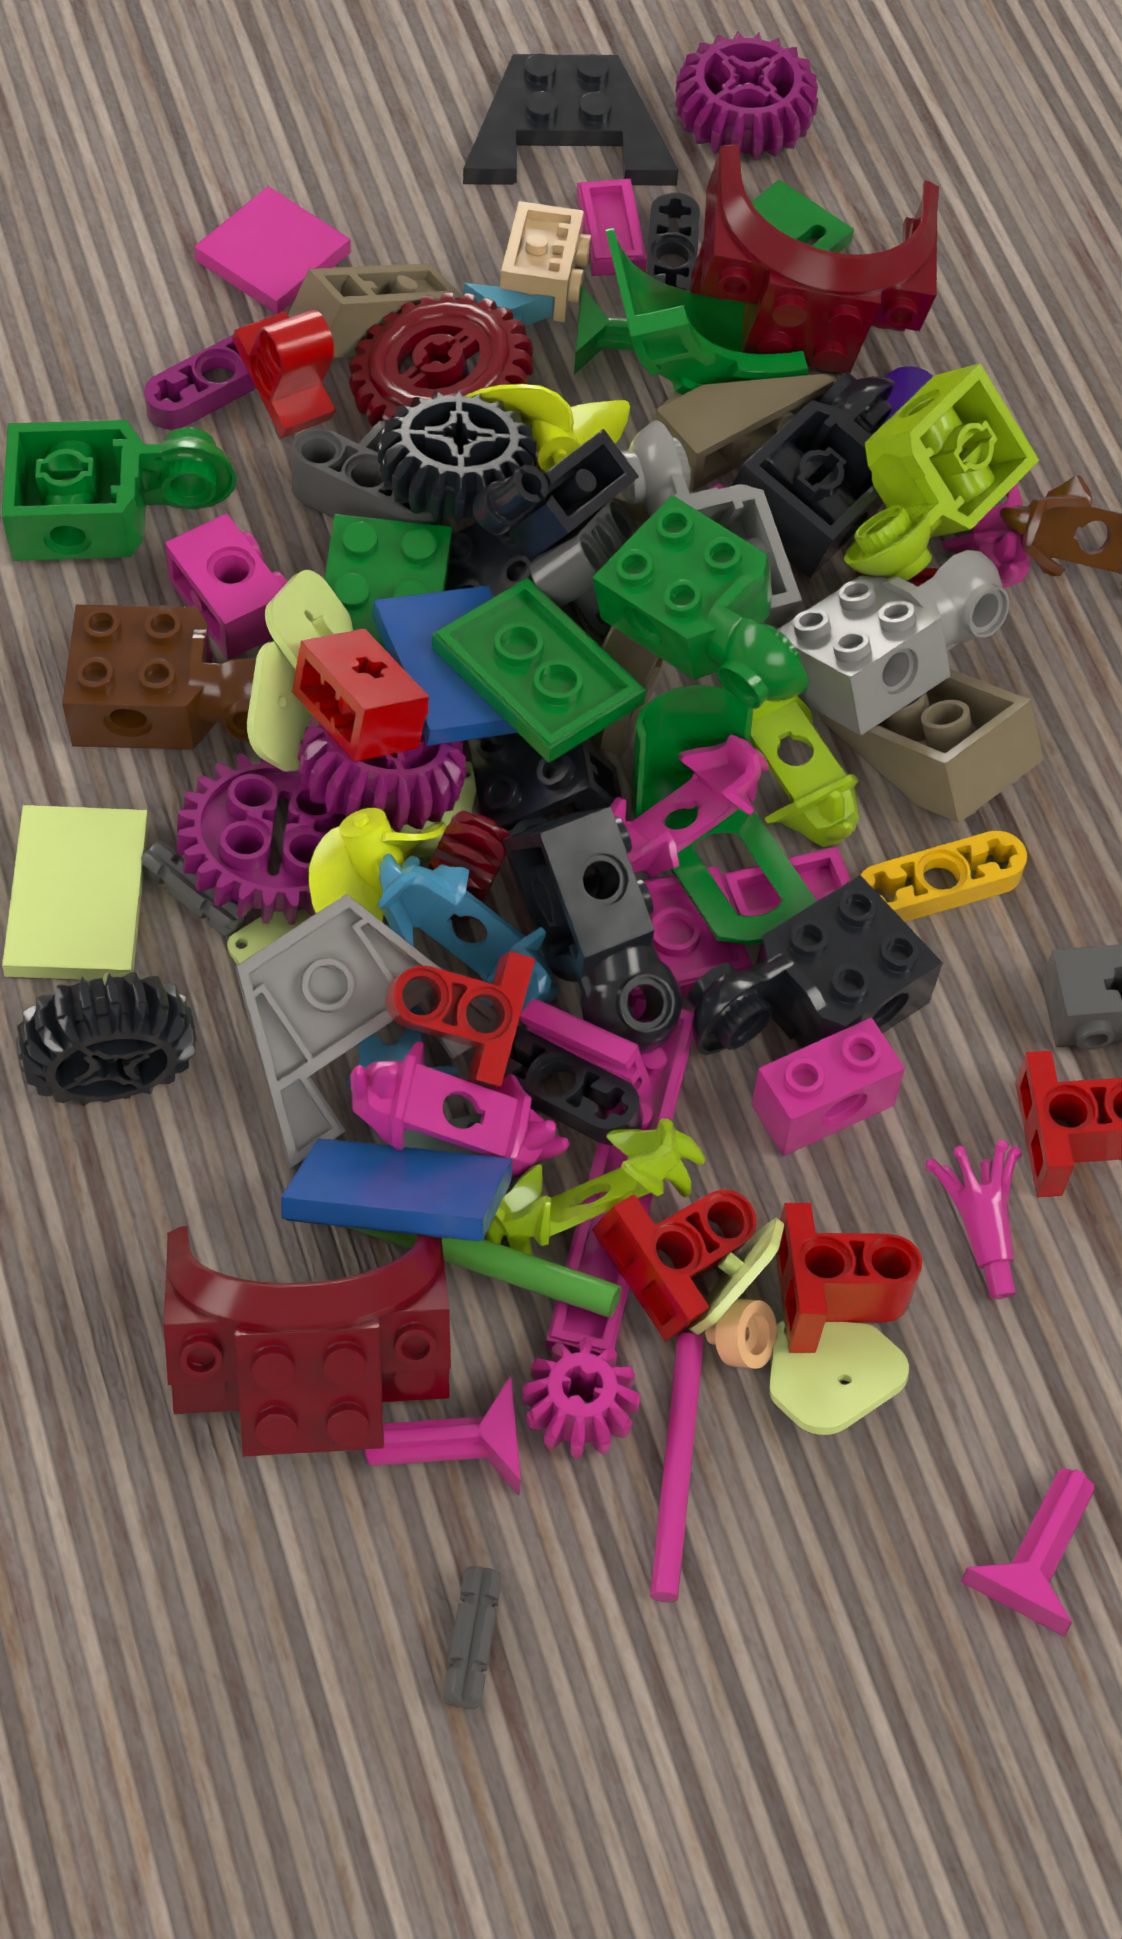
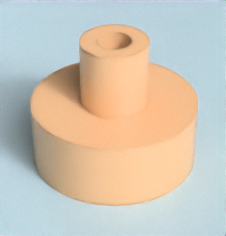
[705,1299,777,1369]

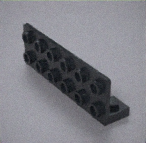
[445,523,622,831]

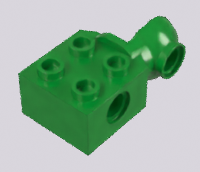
[1,420,237,561]
[592,495,809,709]

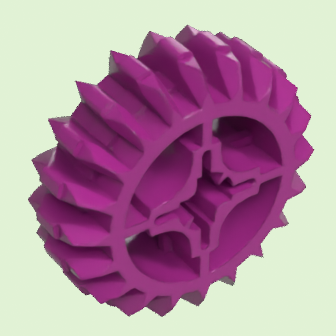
[675,31,818,161]
[297,716,467,832]

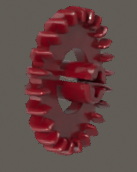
[349,292,534,427]

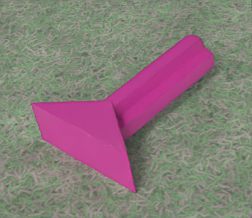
[365,1375,521,1495]
[961,1468,1094,1637]

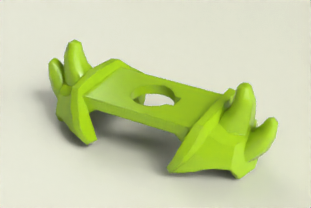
[750,696,860,847]
[484,1118,706,1256]

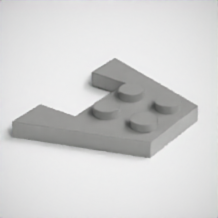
[235,894,497,1168]

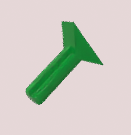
[574,285,635,375]

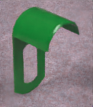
[631,685,817,945]

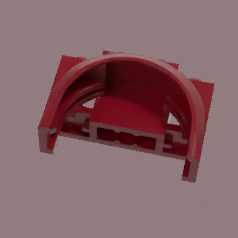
[690,144,939,374]
[163,1226,451,1457]

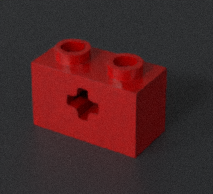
[292,629,429,762]

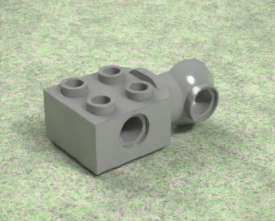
[621,420,802,626]
[777,550,1009,736]

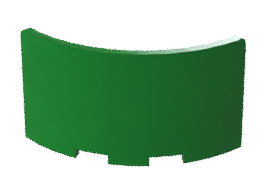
[605,228,808,395]

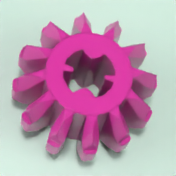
[522,1337,640,1460]

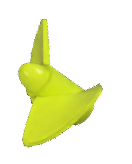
[464,384,630,474]
[309,808,447,922]

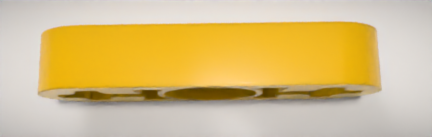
[861,831,1027,922]

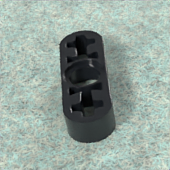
[646,192,700,291]
[474,1026,643,1145]

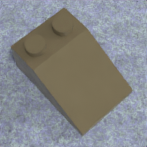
[819,668,1044,823]

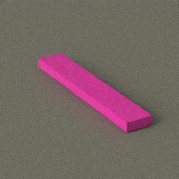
[545,999,693,1356]

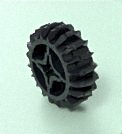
[378,390,538,525]
[16,972,197,1106]

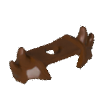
[1000,475,1122,591]

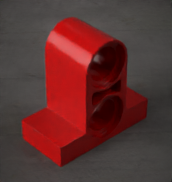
[232,309,336,438]
[385,951,536,1089]
[1015,1050,1122,1198]
[591,1189,757,1342]
[776,1203,922,1353]

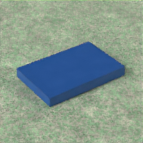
[372,586,518,746]
[281,1138,512,1241]

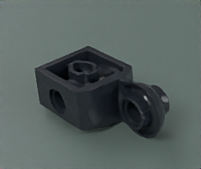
[732,372,895,578]
[502,807,683,1055]
[687,875,943,1055]

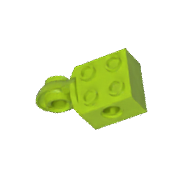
[844,363,1039,581]

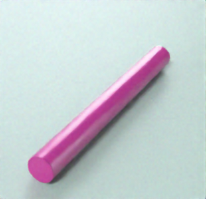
[650,1333,704,1602]

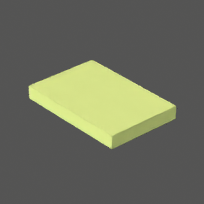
[2,805,149,980]

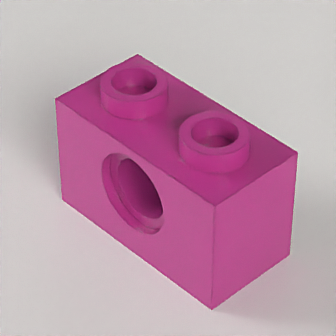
[165,513,287,660]
[751,1017,905,1157]

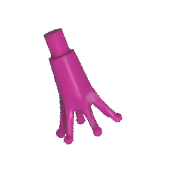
[925,1139,1022,1300]

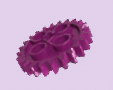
[177,754,347,925]

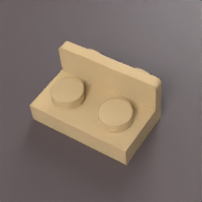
[500,201,592,323]

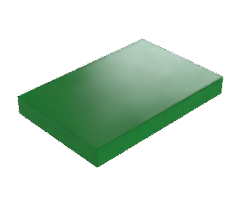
[431,577,646,763]

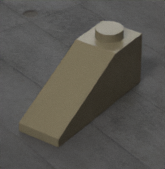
[288,263,462,358]
[655,374,834,491]

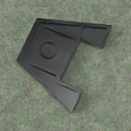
[463,53,679,186]

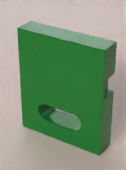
[751,179,854,253]

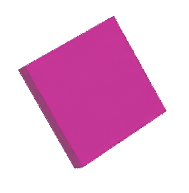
[194,186,351,314]
[628,866,752,1007]

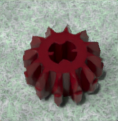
[427,810,510,920]

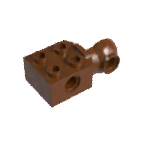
[62,604,256,749]

